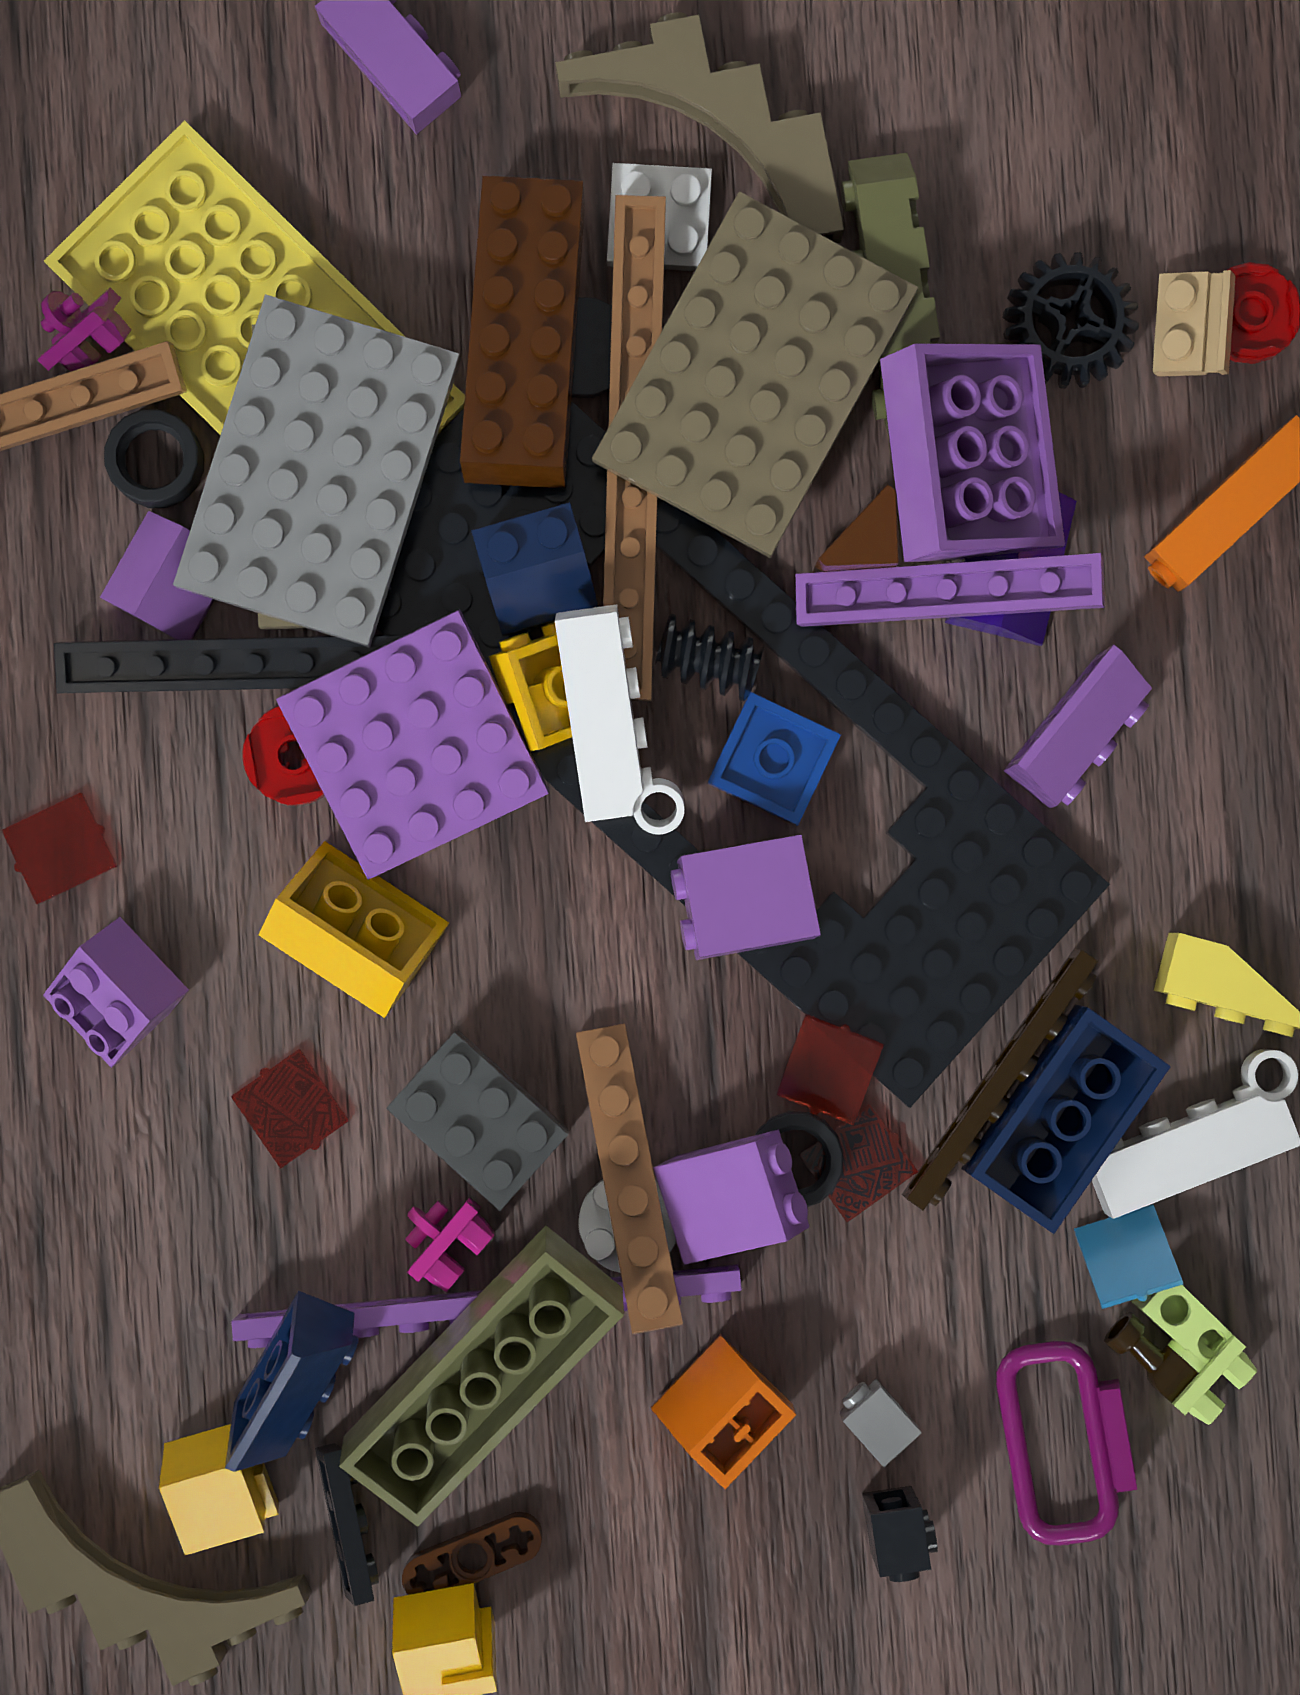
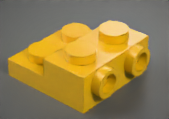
[489,622,572,751]

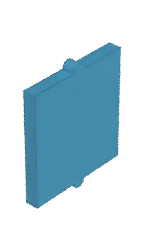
[1074,1205,1183,1309]

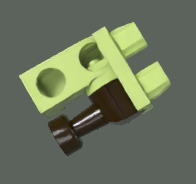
[1104,1285,1257,1425]

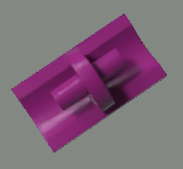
[37,287,132,372]

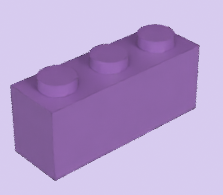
[315,0,461,135]

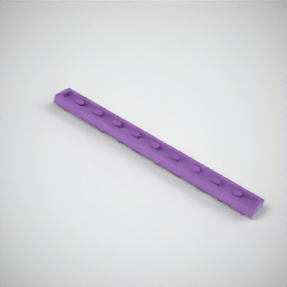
[231,1264,742,1348]

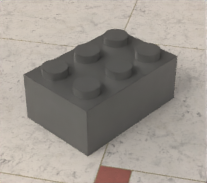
[386,1030,570,1211]

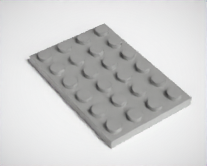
[173,294,461,647]

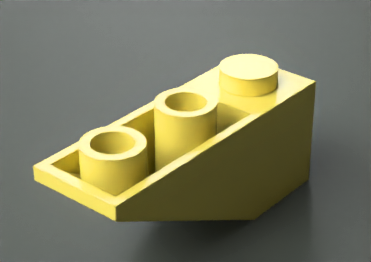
[1154,933,1300,1037]

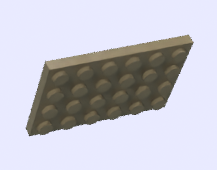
[592,191,919,558]

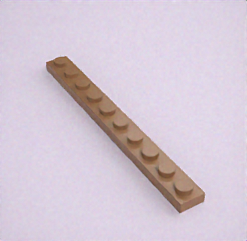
[603,195,666,701]

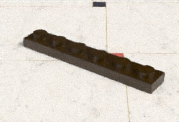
[901,950,1098,1211]

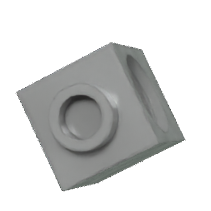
[839,1379,921,1467]

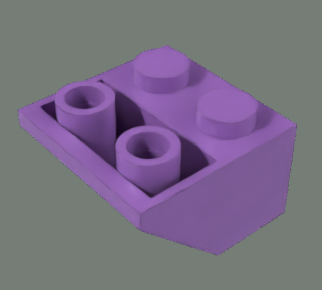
[43,917,189,1068]

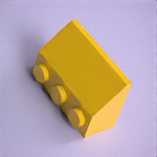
[258,841,449,1018]

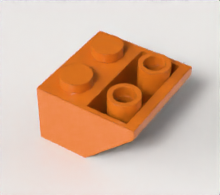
[651,1334,797,1489]

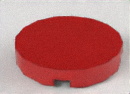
[1227,262,1300,364]

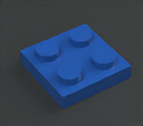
[707,692,841,826]

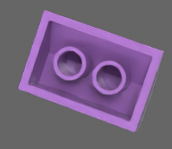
[1003,645,1152,808]

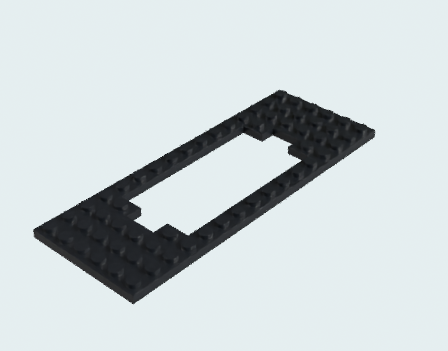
[377,401,1110,1108]

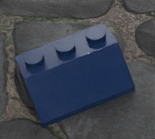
[225,1291,358,1472]

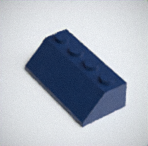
[961,1004,1171,1234]

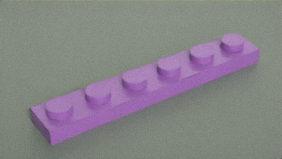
[795,553,1105,627]

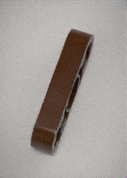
[402,1512,543,1595]

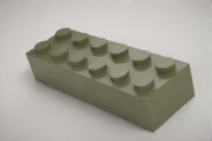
[339,1225,624,1527]

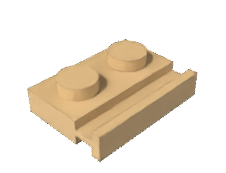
[1153,270,1235,376]

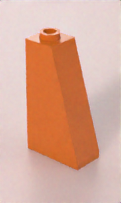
[1144,415,1300,592]

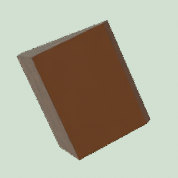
[812,484,898,573]

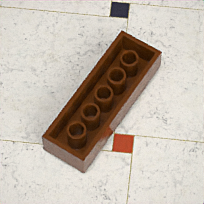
[460,176,585,488]

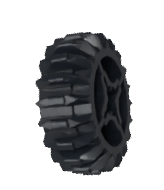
[1002,252,1139,389]

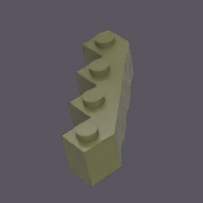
[841,153,940,436]

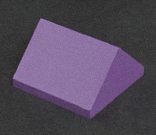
[100,511,215,639]

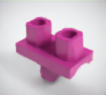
[405,1197,495,1292]

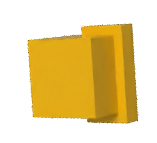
[159,1424,279,1555]
[392,1583,497,1695]

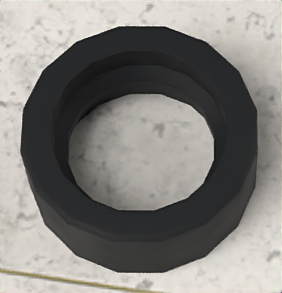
[104,409,204,508]
[755,1111,844,1207]

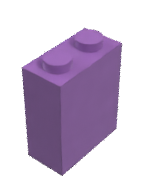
[671,835,821,960]
[653,1129,810,1265]

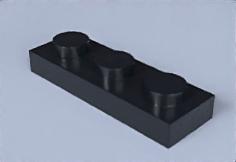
[315,1443,379,1606]

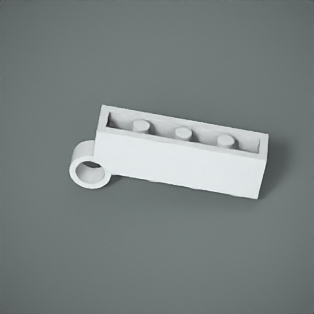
[555,604,684,835]
[1092,1049,1300,1219]

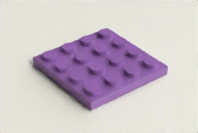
[276,609,550,880]

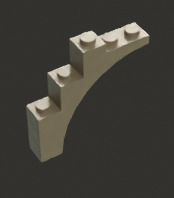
[555,12,844,243]
[0,1470,312,1686]

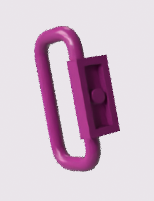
[996,1341,1137,1546]

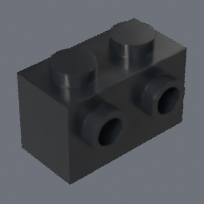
[862,1486,938,1582]

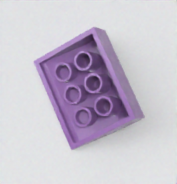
[880,344,1065,562]

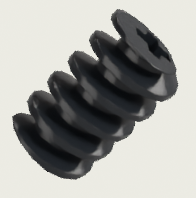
[655,614,765,701]

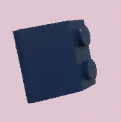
[471,503,599,636]

